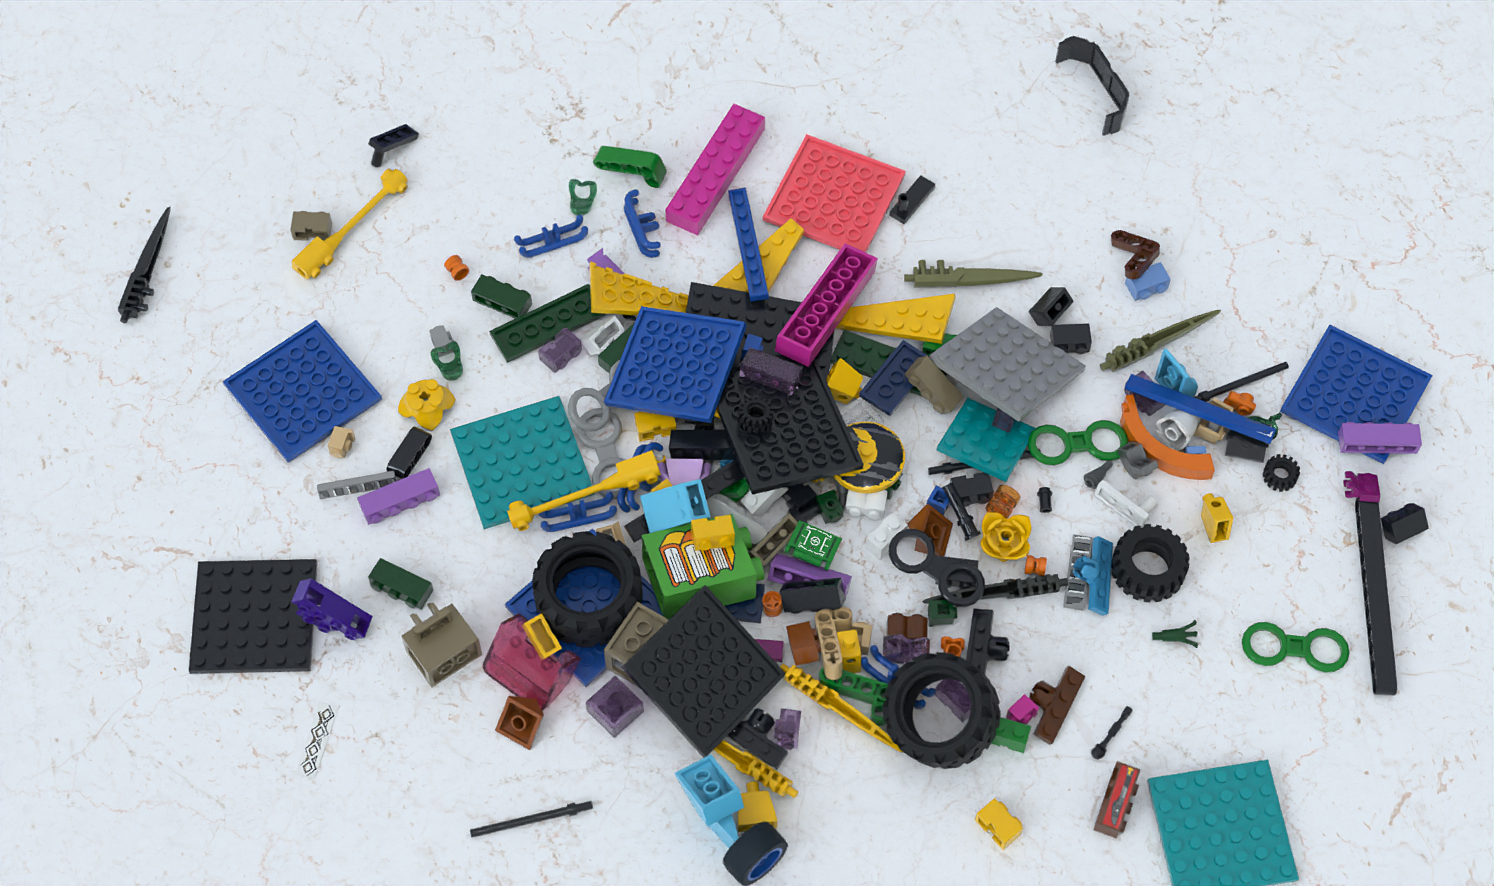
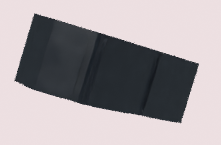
[1055,36,1130,136]

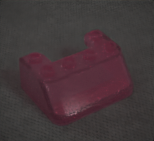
[483,613,581,711]

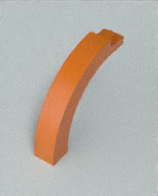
[1120,394,1215,480]

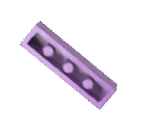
[1338,422,1422,454]
[357,468,440,525]
[767,553,852,598]

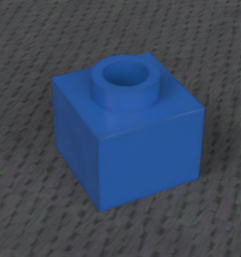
[741,334,764,361]
[926,485,953,515]

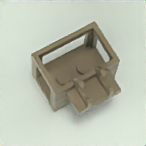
[401,602,482,687]
[604,602,669,687]

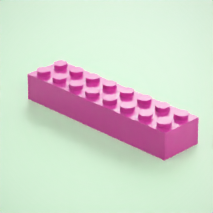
[665,103,765,236]
[775,243,878,367]

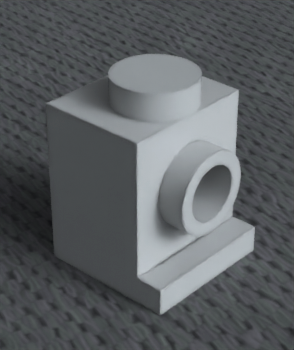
[429,325,456,357]

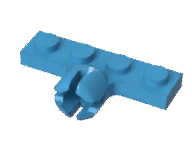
[1073,536,1113,616]

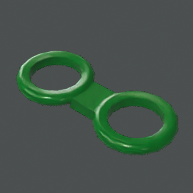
[1028,420,1128,466]
[1242,622,1350,672]

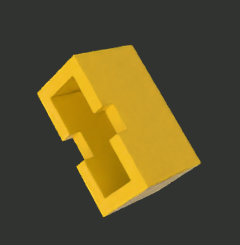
[634,411,676,442]
[691,515,735,551]
[522,613,562,660]
[975,798,1023,850]

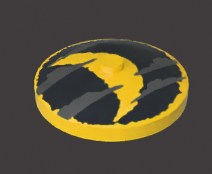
[833,422,905,494]

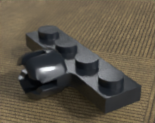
[966,608,1010,675]
[727,708,789,770]

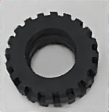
[1111,524,1190,603]

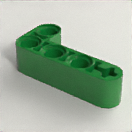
[593,146,667,188]
[819,668,888,726]

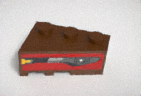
[1093,761,1141,839]

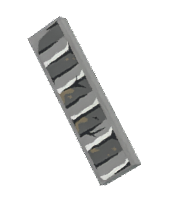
[317,471,396,500]
[1063,534,1093,610]

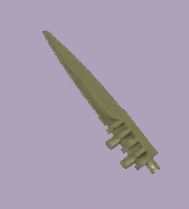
[904,260,1043,288]
[1100,310,1221,373]

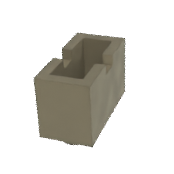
[290,211,332,241]

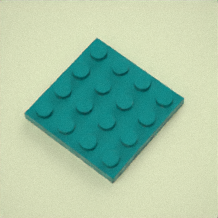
[936,398,1036,482]

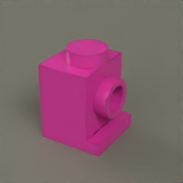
[1006,694,1039,724]

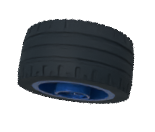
[723,821,788,886]

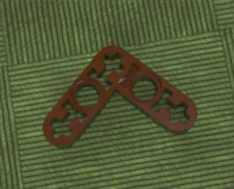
[1111,230,1160,279]

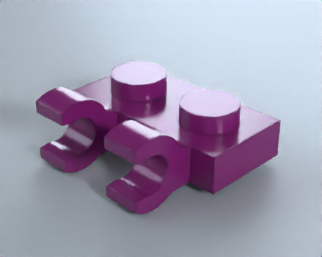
[1343,471,1381,502]

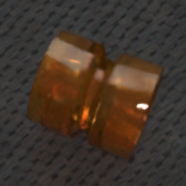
[985,485,1021,519]

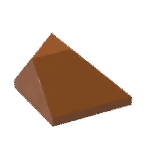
[907,504,953,557]
[495,696,544,750]

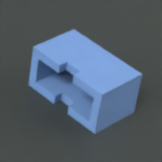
[1125,262,1171,301]

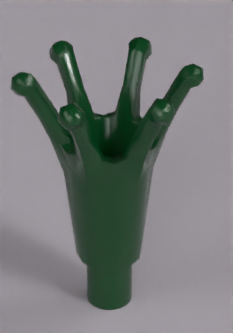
[1152,620,1199,648]

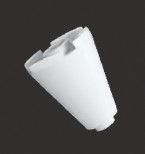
[1156,409,1202,450]

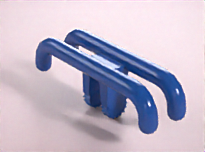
[624,189,661,258]
[514,215,589,258]
[617,442,663,513]
[538,492,617,532]
[861,645,936,709]

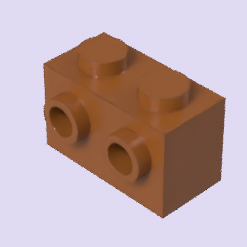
[786,621,821,666]

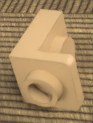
[852,622,872,655]

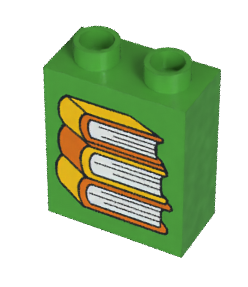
[642,513,764,619]

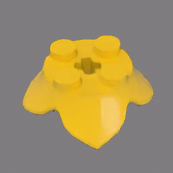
[398,379,456,431]
[980,512,1032,562]

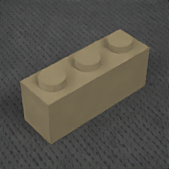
[905,356,964,414]
[748,513,798,567]

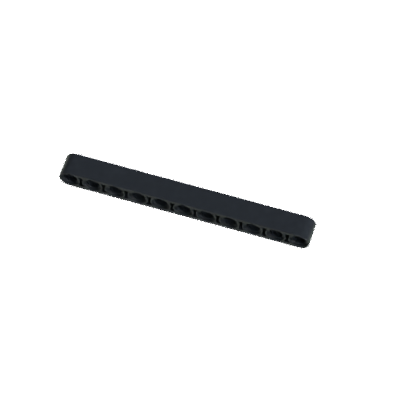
[1355,498,1397,695]

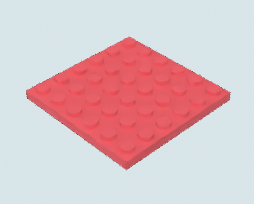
[763,134,906,253]

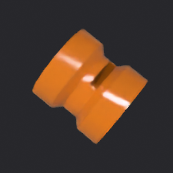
[444,255,469,281]
[1024,555,1047,577]
[762,591,783,617]

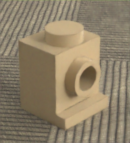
[327,426,355,458]

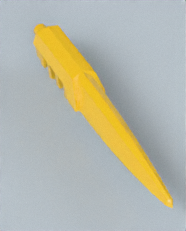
[780,664,904,753]
[714,740,799,798]

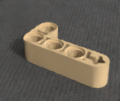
[815,607,853,680]

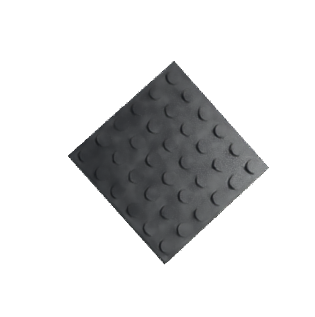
[189,559,318,674]
[621,585,786,758]

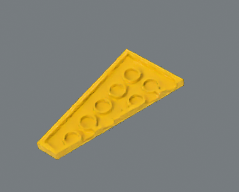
[713,218,804,293]
[589,261,688,316]
[836,294,956,344]

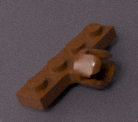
[1029,666,1086,745]

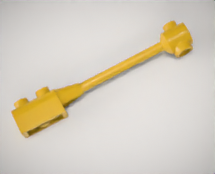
[292,168,408,279]
[507,450,661,531]

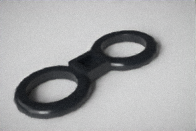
[889,529,985,607]

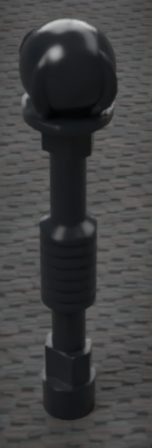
[1091,706,1133,759]

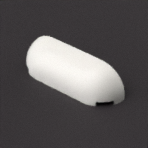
[706,494,769,544]

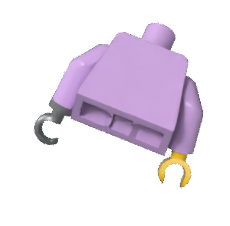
[655,455,714,486]

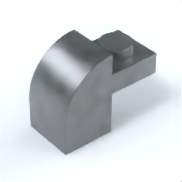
[1117,441,1159,479]

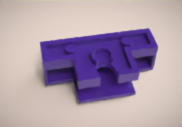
[292,579,373,640]

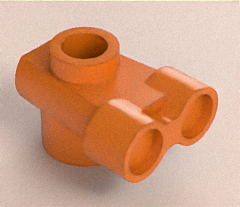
[1223,391,1256,416]
[941,636,965,657]

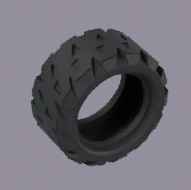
[532,531,643,647]
[882,652,1001,769]

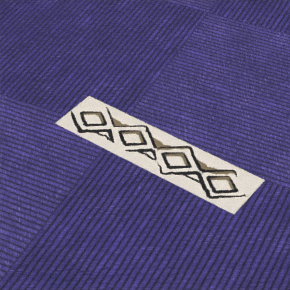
[295,702,339,779]

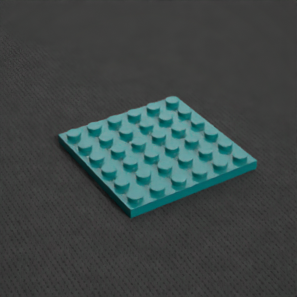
[450,396,595,529]
[1147,760,1299,886]

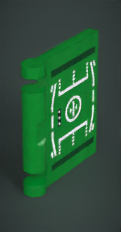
[784,520,842,571]

